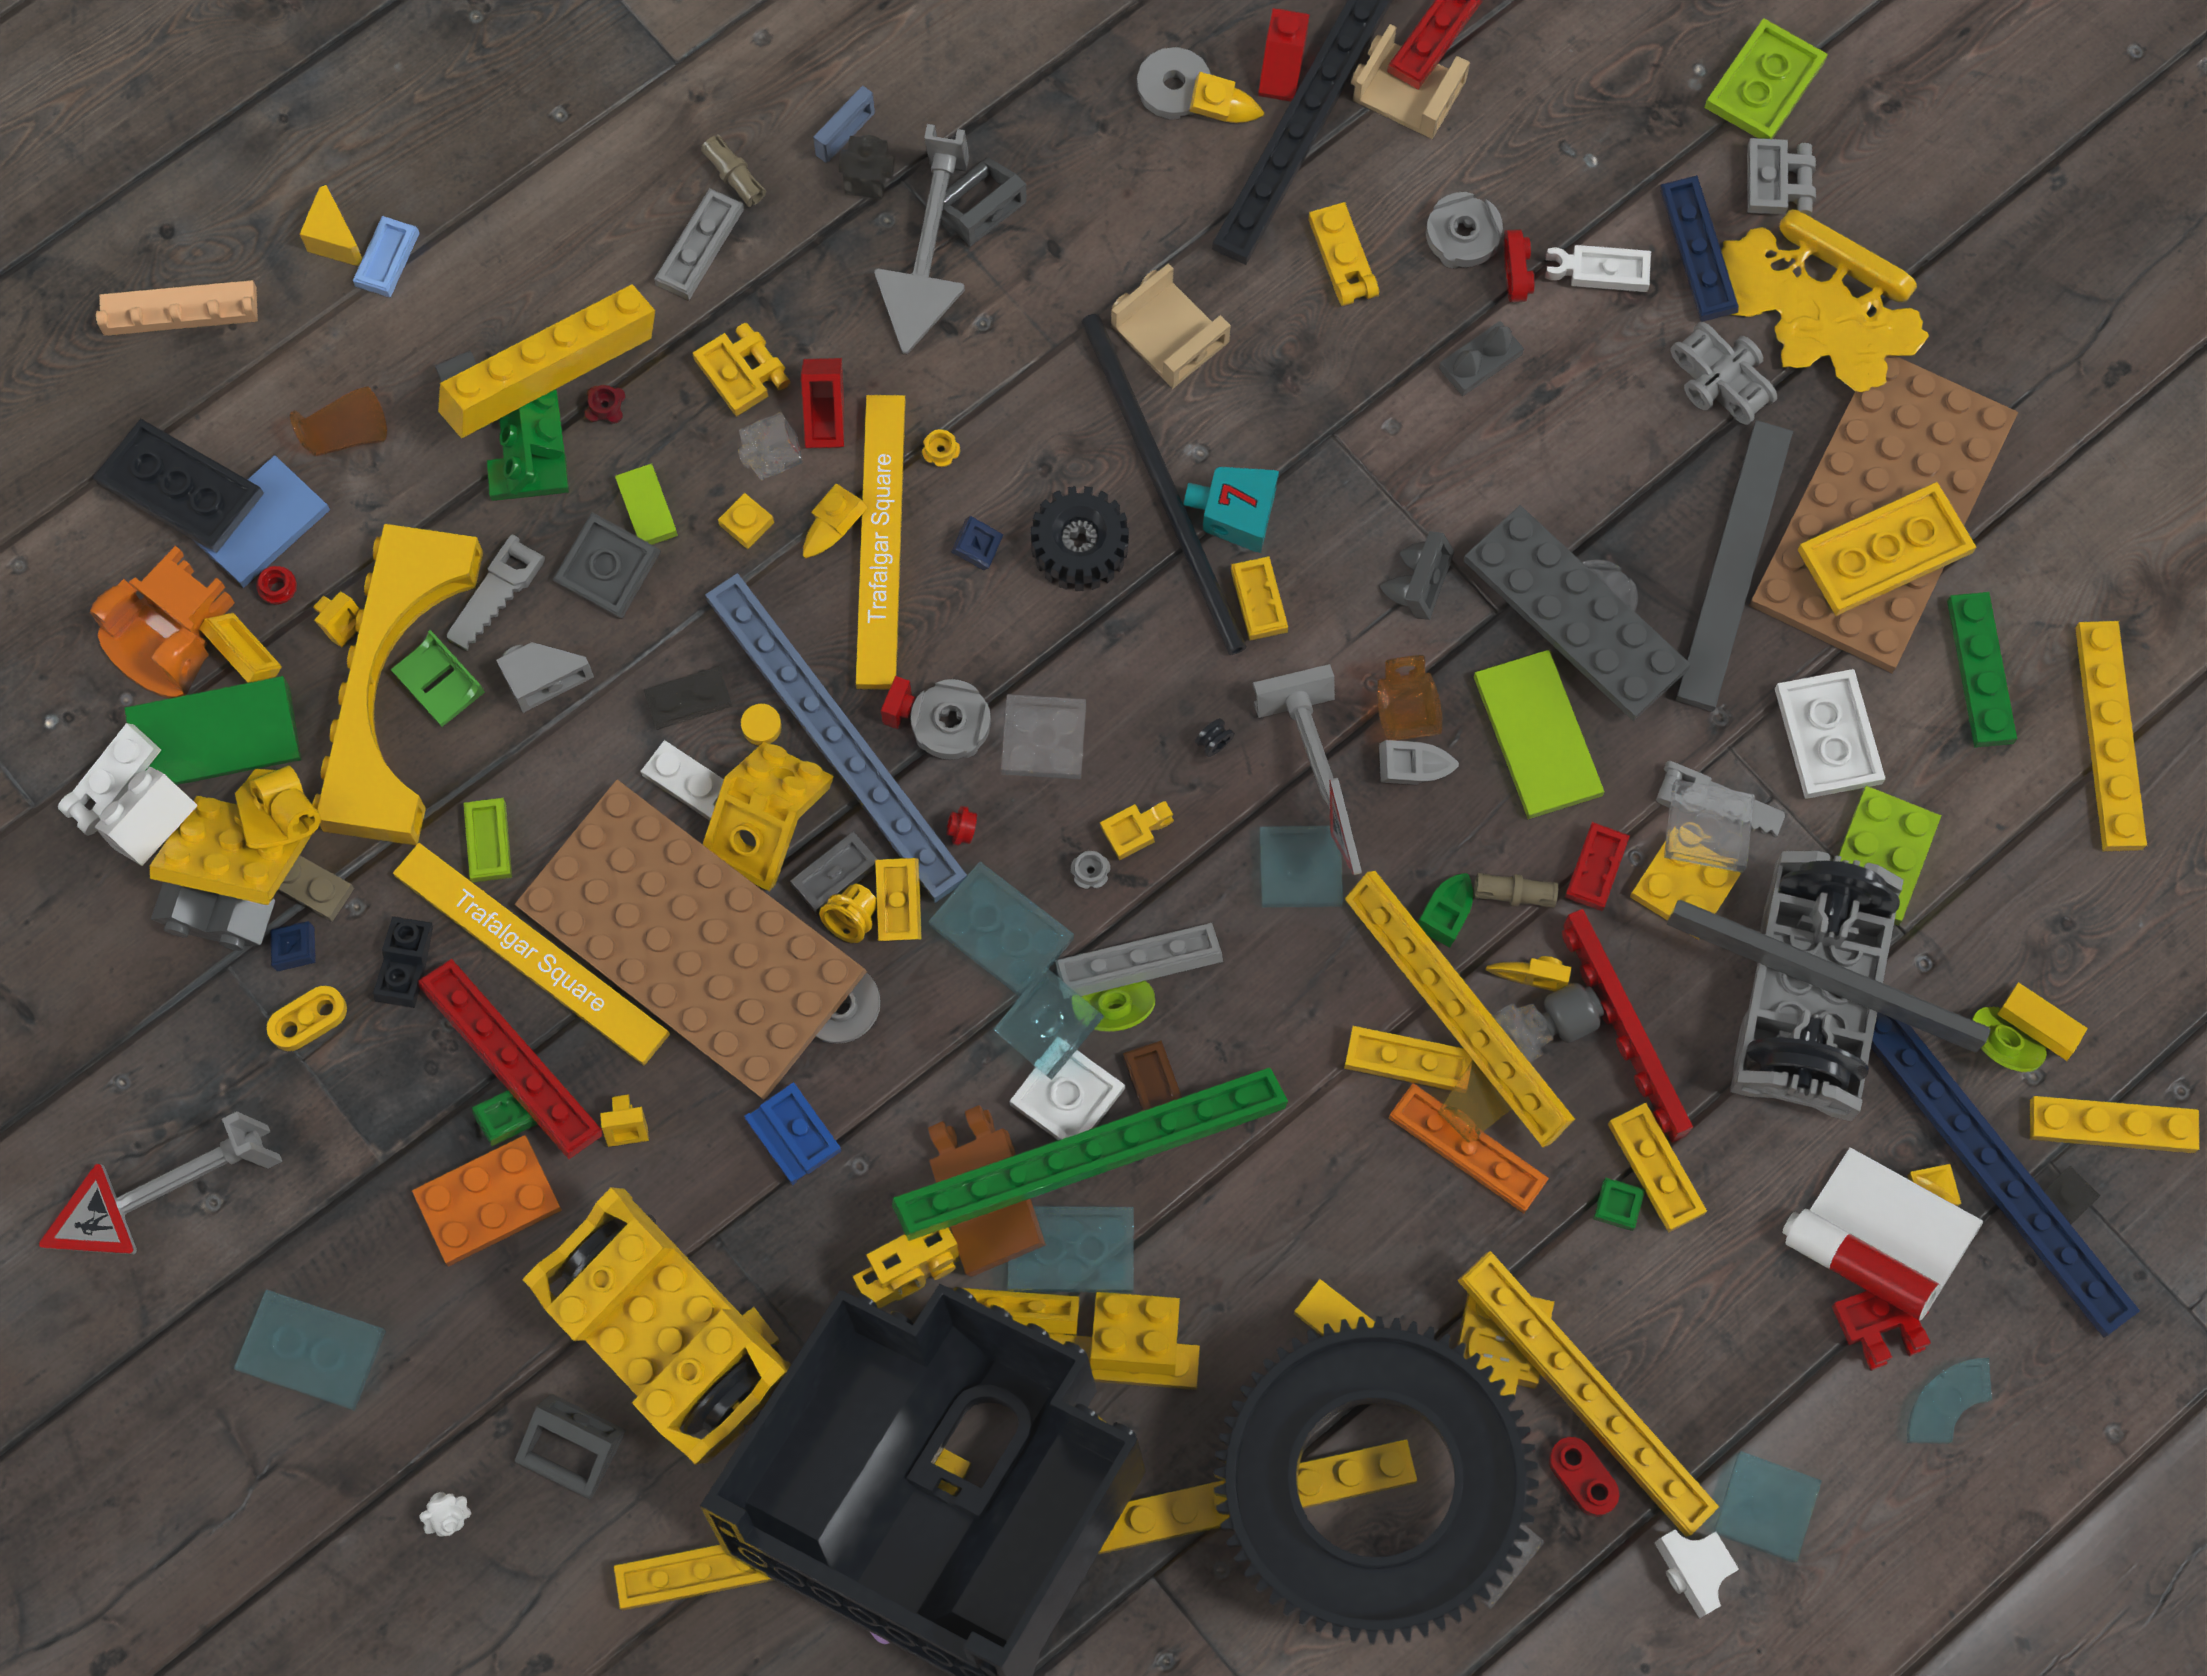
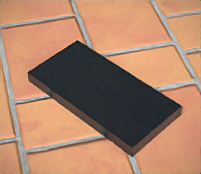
[93,418,264,553]

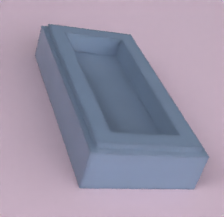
[813,86,875,163]

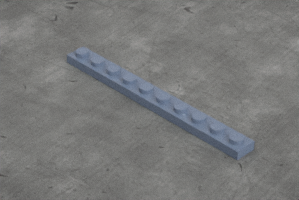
[705,573,968,903]

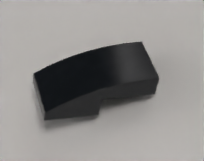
[373,916,433,1008]

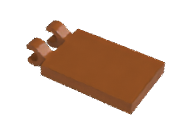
[928,1105,1046,1277]

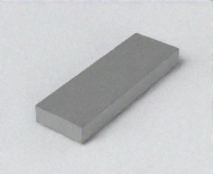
[654,188,744,301]

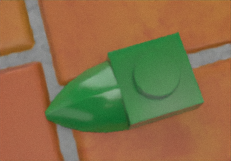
[1417,873,1473,948]

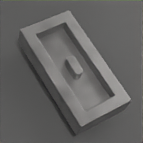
[790,831,878,915]

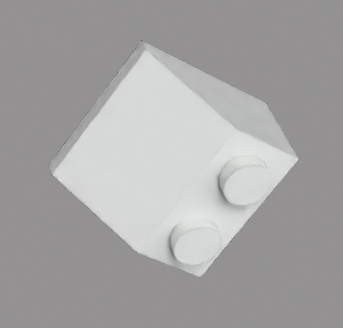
[95,767,198,866]

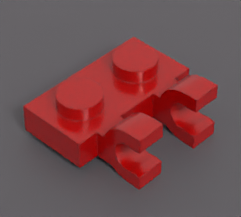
[1832,1291,1931,1371]

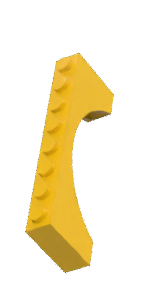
[313,524,483,845]

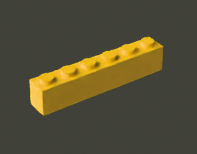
[438,284,655,439]

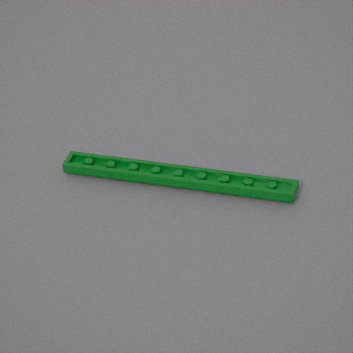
[892,1067,1288,1241]

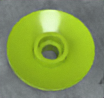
[1074,981,1155,1032]
[1971,1007,2047,1072]

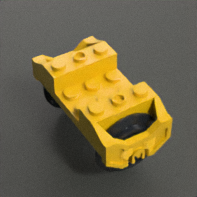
[522,1187,791,1465]

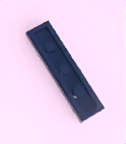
[1660,175,1739,322]

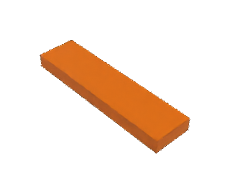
[1389,1083,1549,1214]

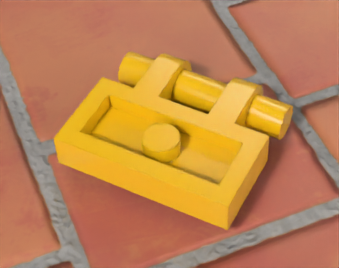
[693,323,791,417]

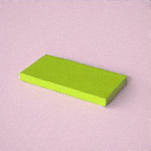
[1474,650,1605,819]

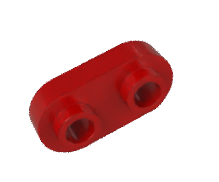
[1503,229,1535,303]
[1549,1437,1619,1517]

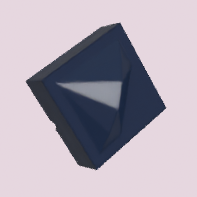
[951,516,1004,571]
[271,921,316,972]

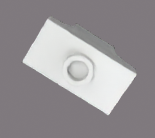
[1654,1529,1739,1619]

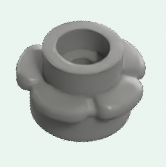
[1071,851,1110,889]

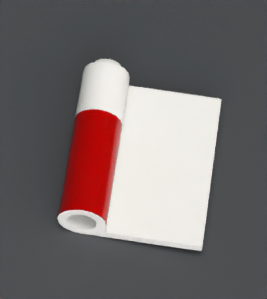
[1782,1147,1983,1321]

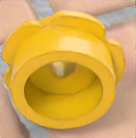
[922,429,960,467]

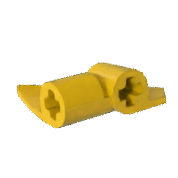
[235,765,321,849]

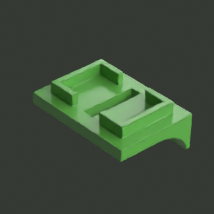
[391,630,485,727]

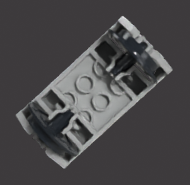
[1730,851,1903,1121]

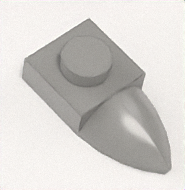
[1379,740,1459,785]

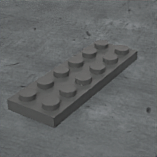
[1464,505,1691,722]

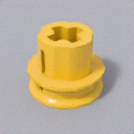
[819,883,877,943]

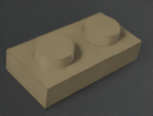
[277,855,354,922]

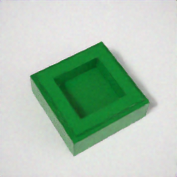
[1593,1177,1645,1231]

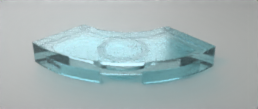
[1907,1358,1992,1444]

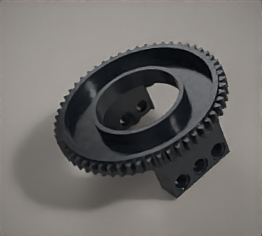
[1214,1316,1539,1645]

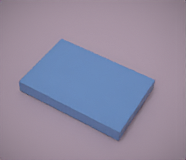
[192,455,330,588]

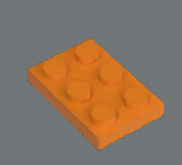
[412,1135,562,1267]

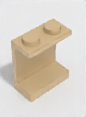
[1351,24,1470,139]
[1111,263,1231,388]

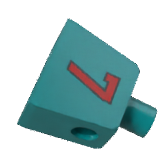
[1184,467,1279,553]

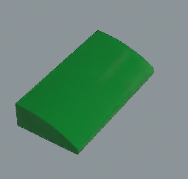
[124,676,301,785]

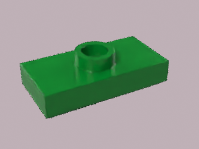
[487,452,569,501]
[472,1090,537,1146]

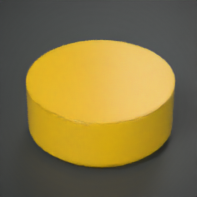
[741,704,782,746]

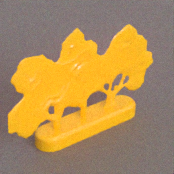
[1721,209,1929,392]

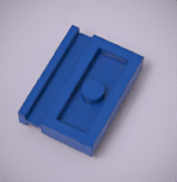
[744,1082,841,1185]

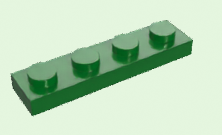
[1947,592,2017,748]

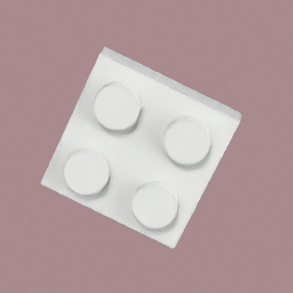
[1010,1037,1125,1140]

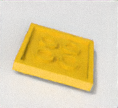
[150,796,312,905]

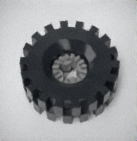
[1031,486,1129,591]

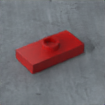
[1564,822,1630,911]

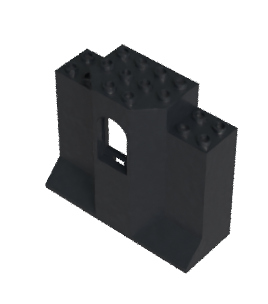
[700,1284,1146,1676]

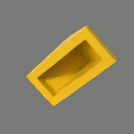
[300,185,363,266]

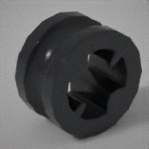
[1195,718,1235,757]

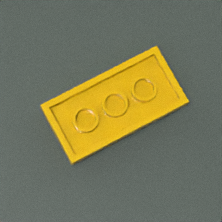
[1797,482,1976,616]

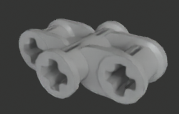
[1671,322,1777,425]

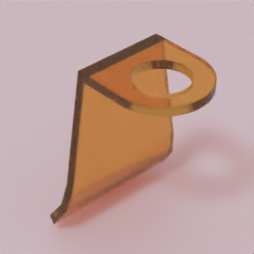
[290,386,387,456]

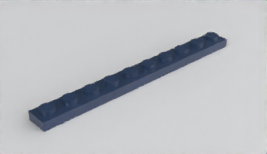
[1871,1012,2140,1338]

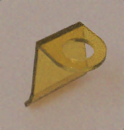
[1438,1060,1512,1143]

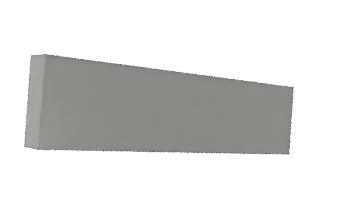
[1055,923,1223,1000]

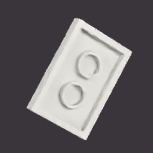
[1775,669,1885,799]

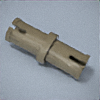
[701,135,766,207]
[1474,872,1558,908]

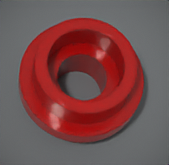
[256,566,297,605]
[946,805,977,846]

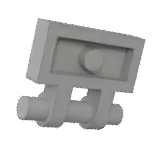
[1747,138,1816,216]

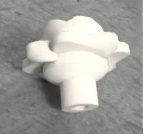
[420,1492,471,1536]

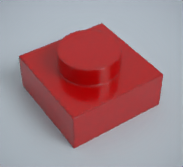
[881,676,916,729]

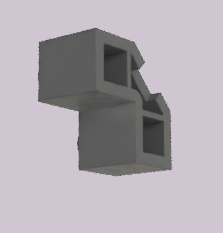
[151,882,275,951]

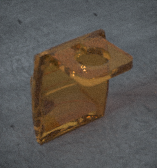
[1377,655,1442,741]

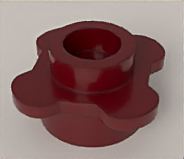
[584,385,626,424]

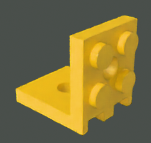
[702,742,834,891]

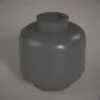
[1540,982,1604,1043]

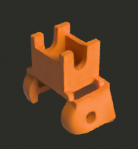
[90,546,235,698]

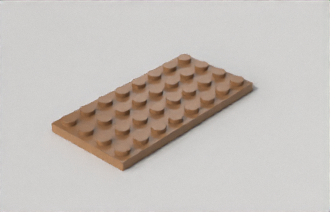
[1749,355,2018,673]
[514,780,867,1100]

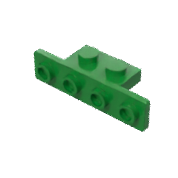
[499,389,565,495]

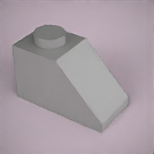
[496,642,594,713]

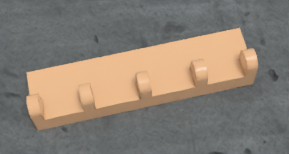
[96,280,258,336]

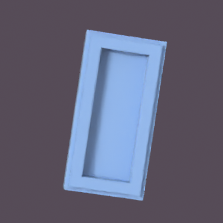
[353,216,419,298]

